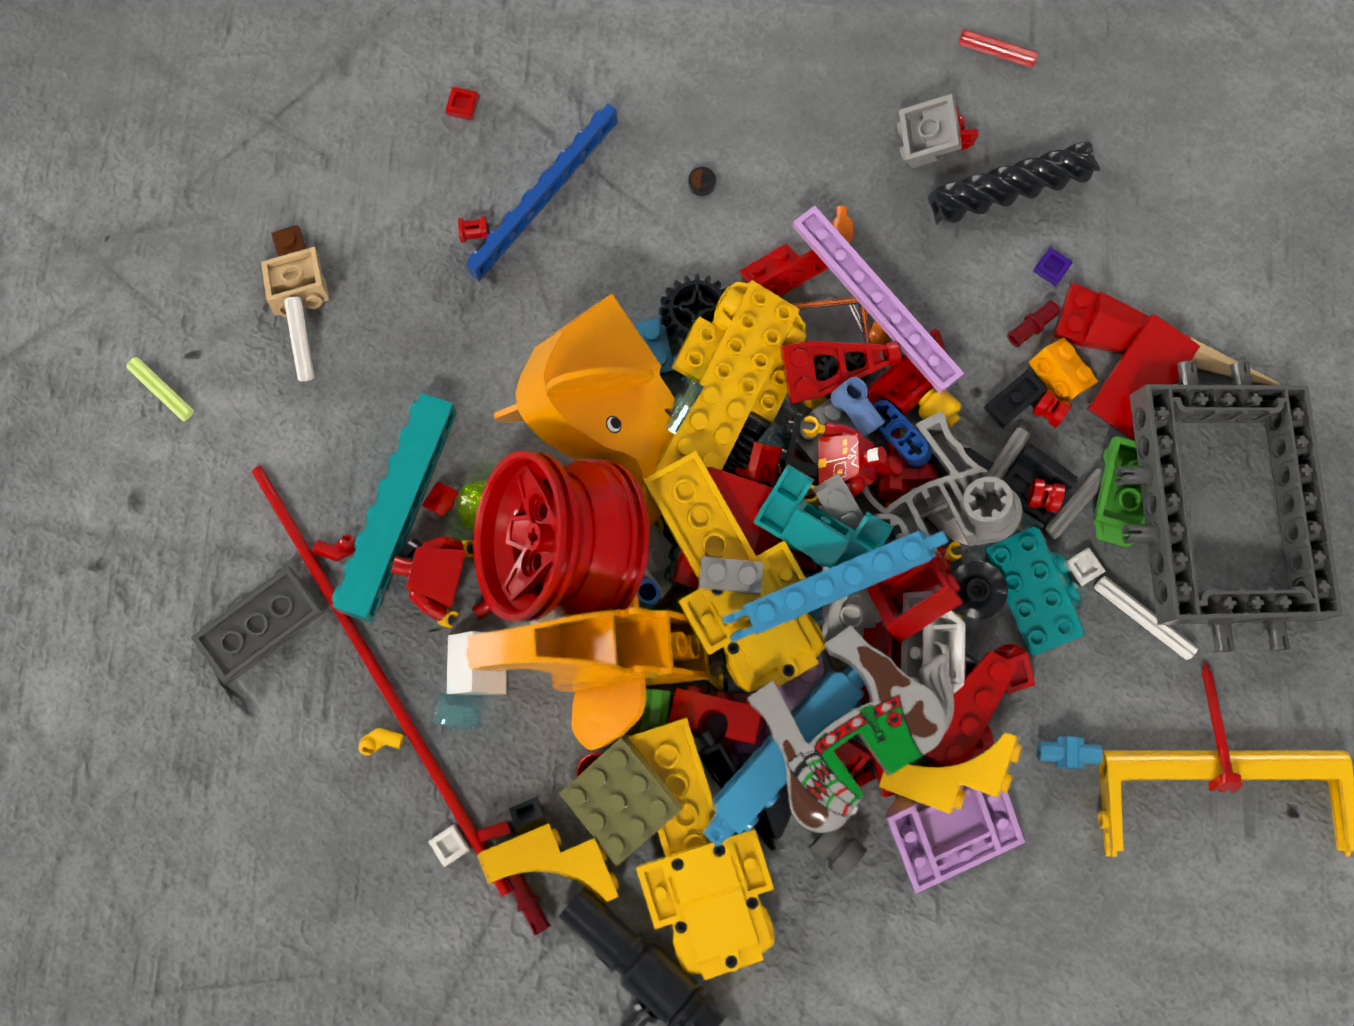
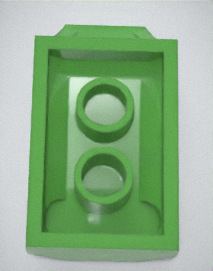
[1093,436,1145,548]

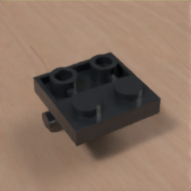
[1003,443,1078,525]

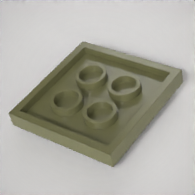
[559,735,684,866]

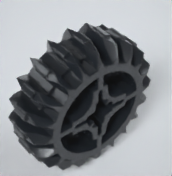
[659,273,726,343]

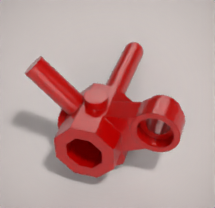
[874,417,938,501]

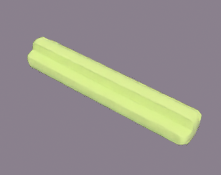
[126,357,194,421]

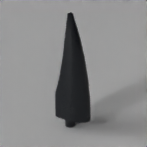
[698,728,776,851]

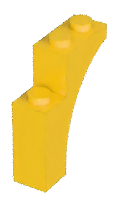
[879,733,1023,814]
[477,824,619,903]

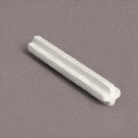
[1094,576,1198,660]

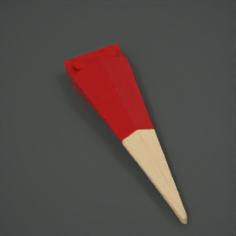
[1053,283,1280,385]

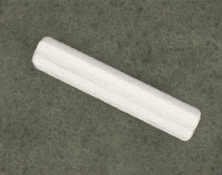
[284,297,314,381]

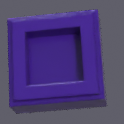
[1033,247,1073,287]

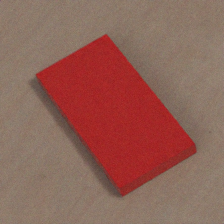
[1087,314,1200,441]

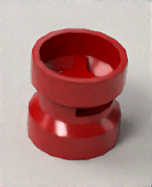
[1031,389,1072,429]
[1027,478,1065,513]

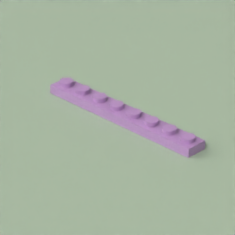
[792,206,964,394]

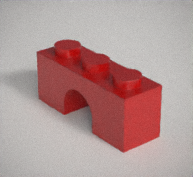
[668,685,767,747]

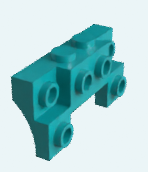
[753,464,894,569]

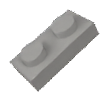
[813,473,864,531]
[698,556,764,595]

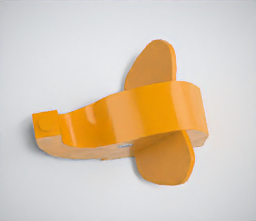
[494,294,677,527]
[467,593,711,750]

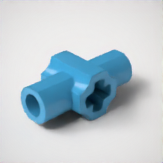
[1037,736,1103,769]

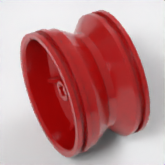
[473,451,649,622]

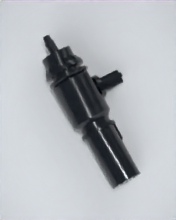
[559,887,725,1026]

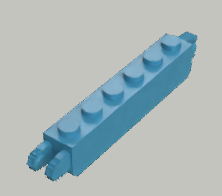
[722,530,948,642]
[703,666,865,846]

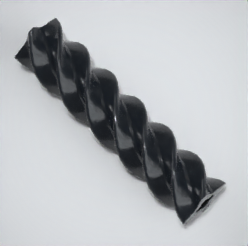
[928,142,1100,225]

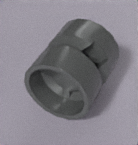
[808,826,867,879]

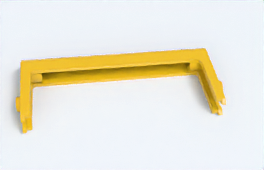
[1098,750,1354,857]

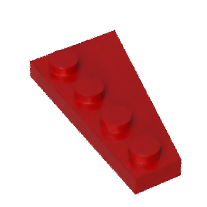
[924,651,1019,767]

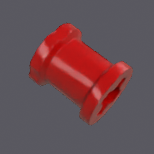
[458,216,489,243]

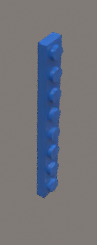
[466,103,618,281]

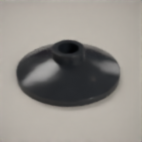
[952,561,1008,620]

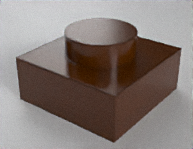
[271,224,306,257]

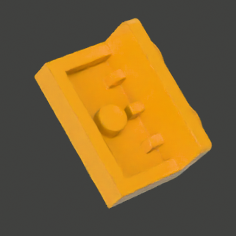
[1029,338,1099,402]

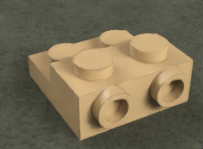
[261,247,329,317]

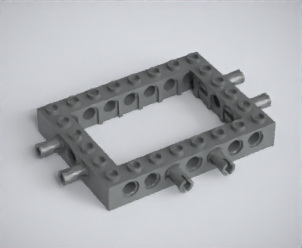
[1115,361,1343,653]

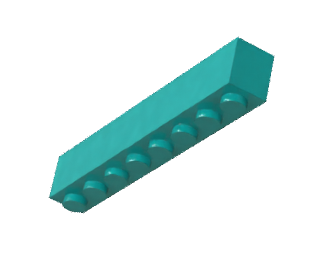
[332,393,457,623]

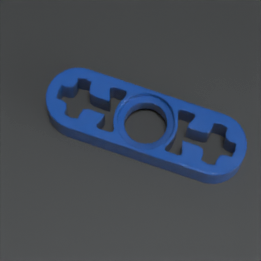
[872,400,932,467]

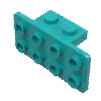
[986,527,1085,655]

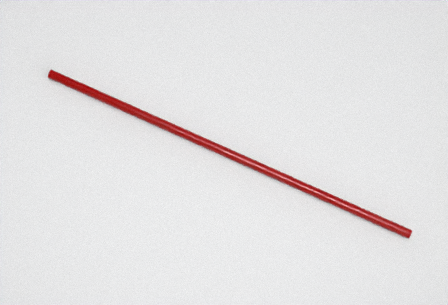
[251,466,511,897]

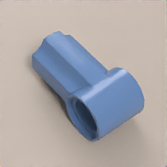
[831,377,885,437]

